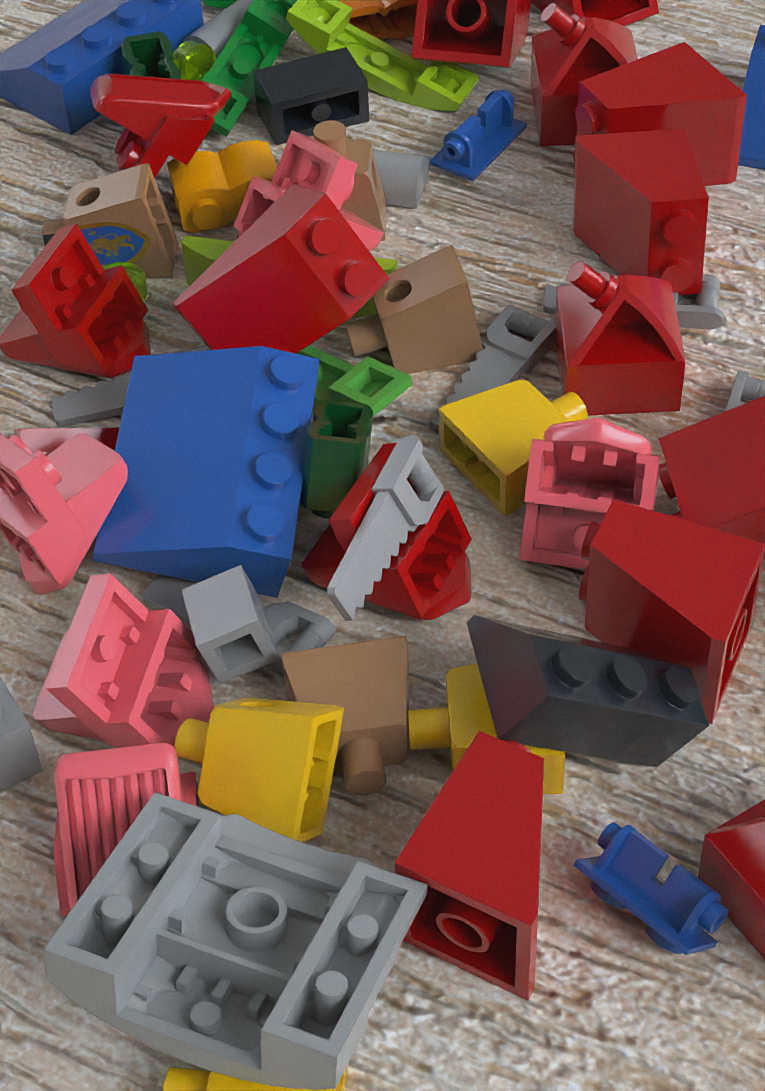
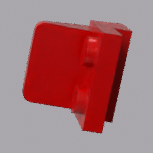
[90,74,232,178]
[0,224,151,378]
[301,442,472,621]

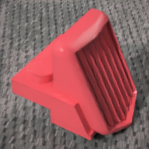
[233,130,384,251]
[519,417,660,570]
[0,433,128,595]
[32,573,214,748]
[53,743,199,916]

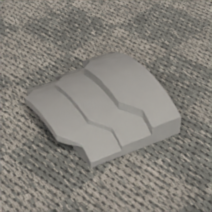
[43,792,428,1090]

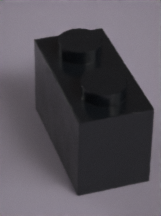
[253,47,369,145]

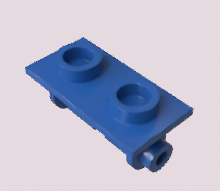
[430,90,527,181]
[573,822,729,955]

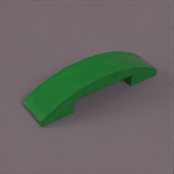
[201,0,297,137]

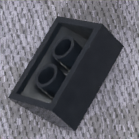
[466,615,709,767]

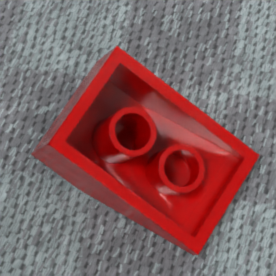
[172,184,389,354]

